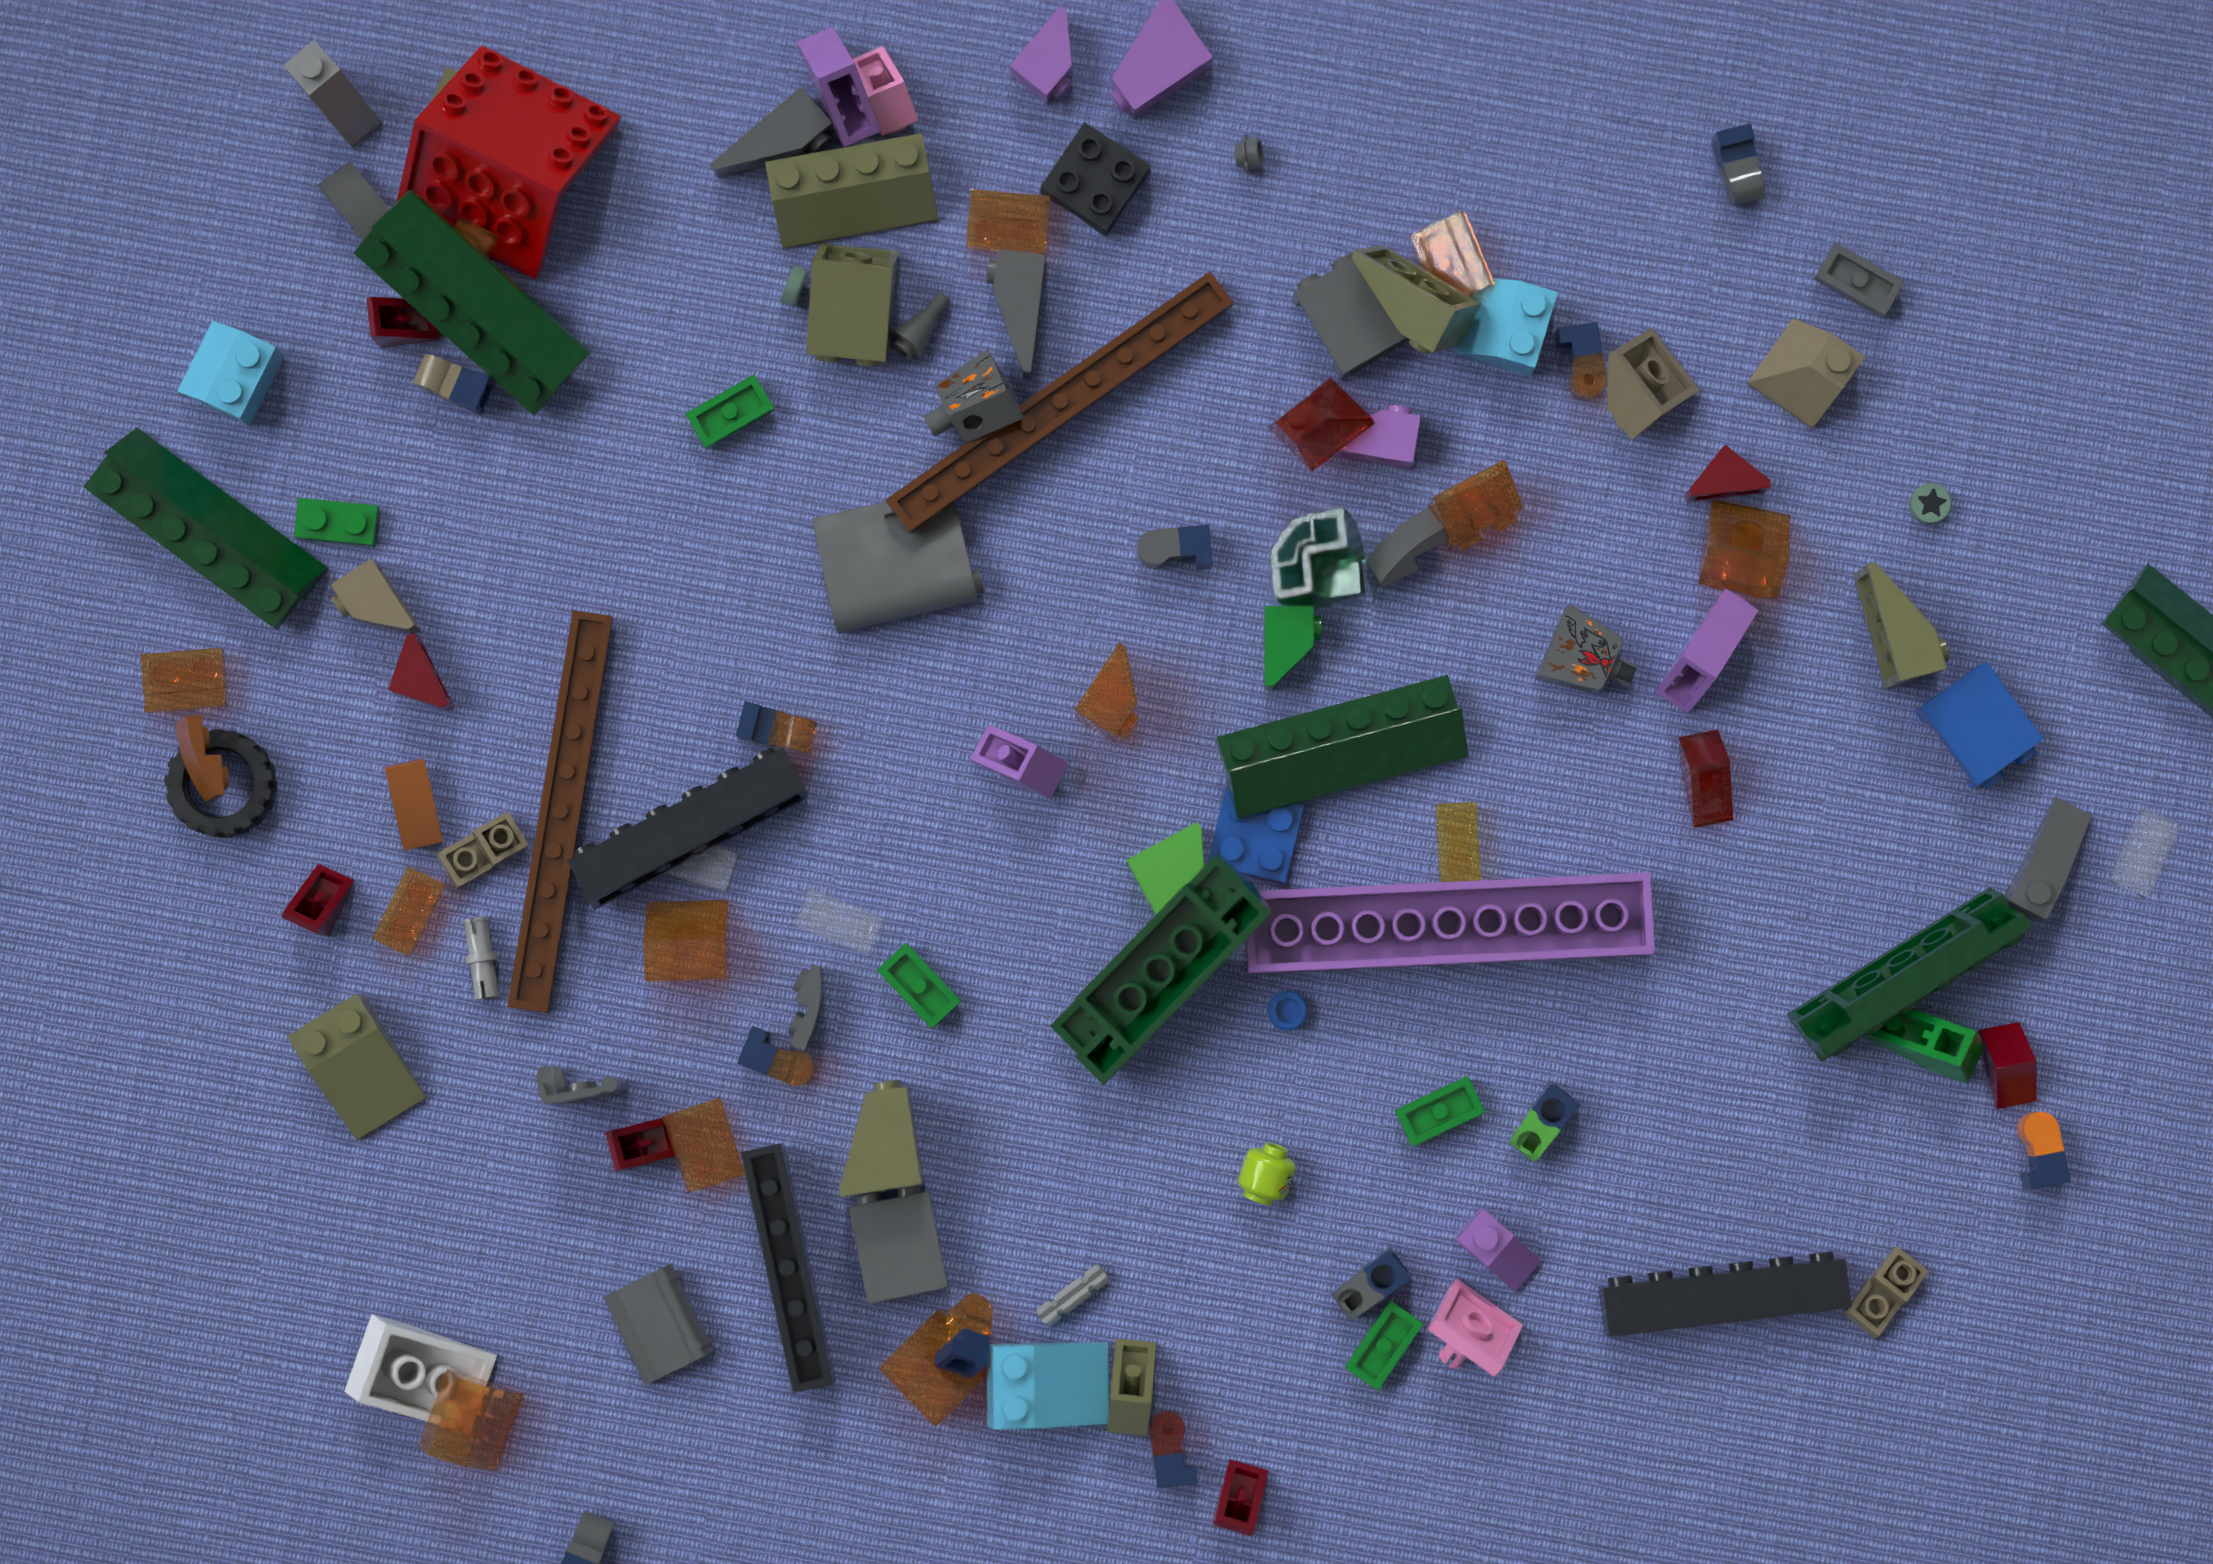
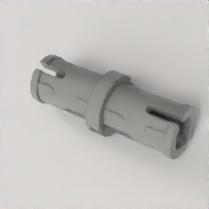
[463,916,500,1000]

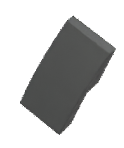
[317,162,389,242]
[1365,507,1449,588]
[788,964,824,1052]

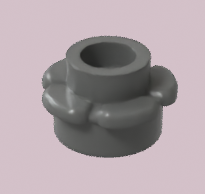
[1234,134,1264,174]

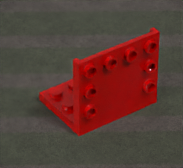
[396,45,621,279]

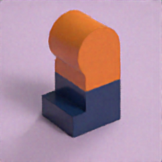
[2017,1112,2071,1190]

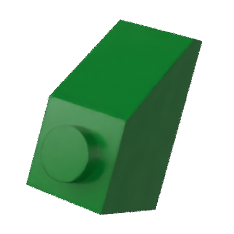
[1264,606,1321,690]

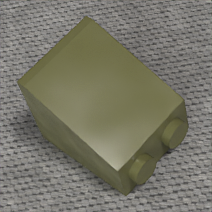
[806,243,900,366]
[839,1080,925,1197]

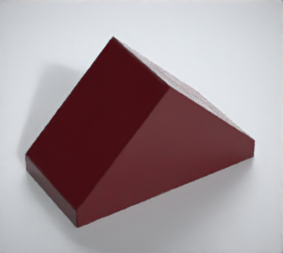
[366,297,441,348]
[1685,445,1771,502]
[388,632,455,711]
[281,863,354,937]
[1978,1022,2037,1109]
[605,1115,682,1172]
[1212,1459,1268,1537]

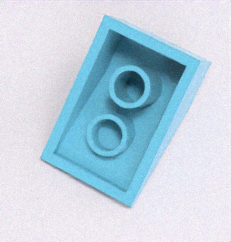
[987,1342,1109,1429]

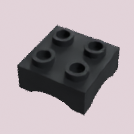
[1040,122,1151,237]

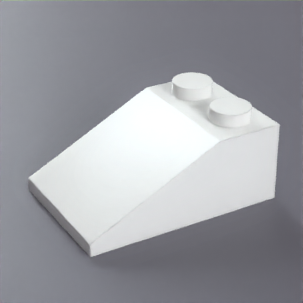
[344,1314,497,1433]

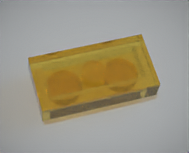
[1435,802,1481,882]

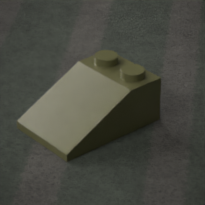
[1351,244,1481,354]
[1853,562,1949,689]
[287,994,427,1140]

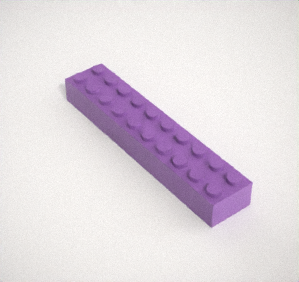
[1245,873,1655,975]

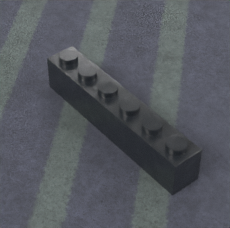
[567,747,809,911]
[741,1143,836,1393]
[1598,1251,1852,1337]

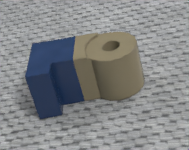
[412,354,495,416]

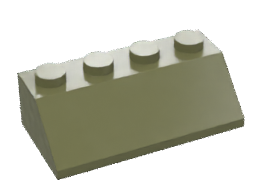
[765,133,939,249]

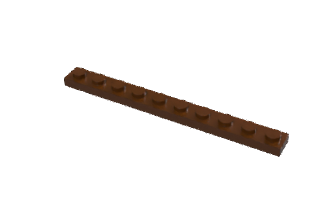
[886,271,1234,535]
[507,610,614,1013]

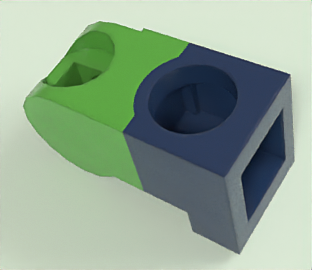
[1508,1080,1580,1162]

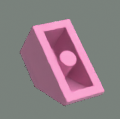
[853,46,919,136]

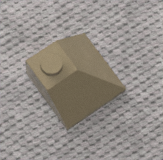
[1747,318,1865,429]
[1607,328,1700,440]

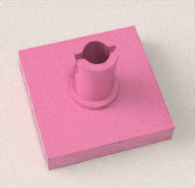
[1427,1278,1523,1377]

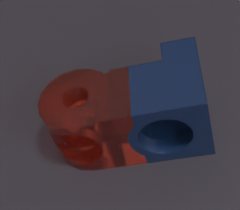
[1150,1410,1198,1489]

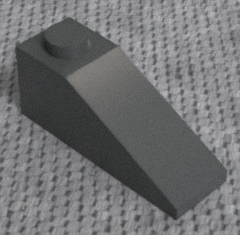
[710,87,835,179]
[987,249,1046,379]
[2004,797,2092,922]

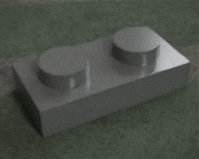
[1814,242,1905,319]

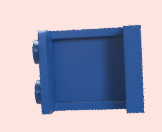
[1914,661,2043,789]

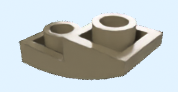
[436,811,529,890]
[1842,1246,1929,1339]

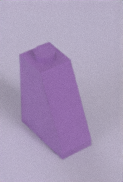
[1110,0,1213,120]
[797,27,881,147]
[1655,588,1759,713]

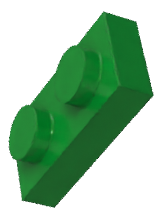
[685,374,775,450]
[293,497,380,547]
[877,943,961,1029]
[1394,1076,1485,1147]
[1344,1300,1424,1391]

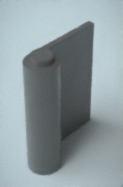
[812,502,984,634]

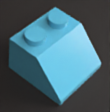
[1454,277,1558,376]
[177,321,285,427]

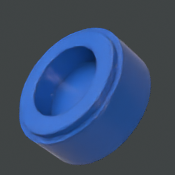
[1267,990,1308,1031]

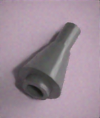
[890,292,951,360]

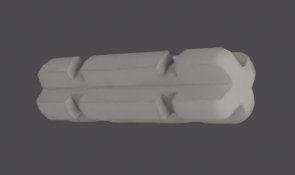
[1037,1265,1109,1327]

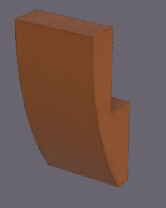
[175,715,229,802]
[384,758,443,851]

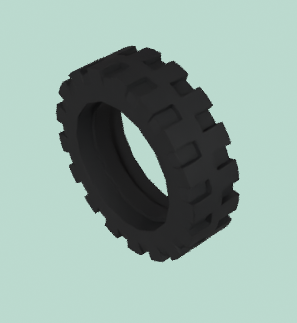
[164,729,277,838]

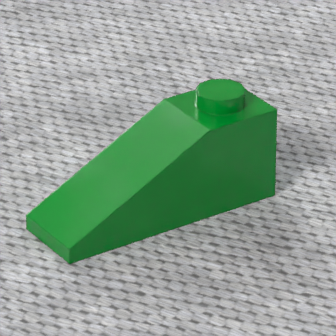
[1863,1009,1984,1084]

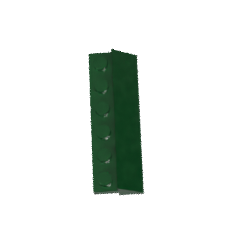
[354,189,591,415]
[83,427,329,631]
[2101,564,2213,718]
[1216,675,1468,820]
[1050,853,1273,1085]
[1786,888,2032,1062]

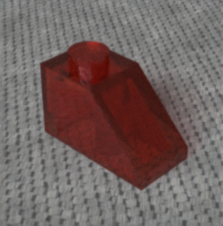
[1678,729,1734,828]

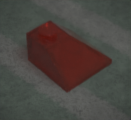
[1268,377,1375,472]

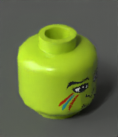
[1237,1142,1297,1206]

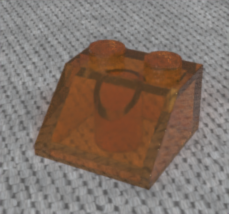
[1428,460,1523,552]
[1698,499,1790,600]
[1074,643,1139,744]
[644,900,730,983]
[878,1309,987,1427]
[418,1368,524,1471]

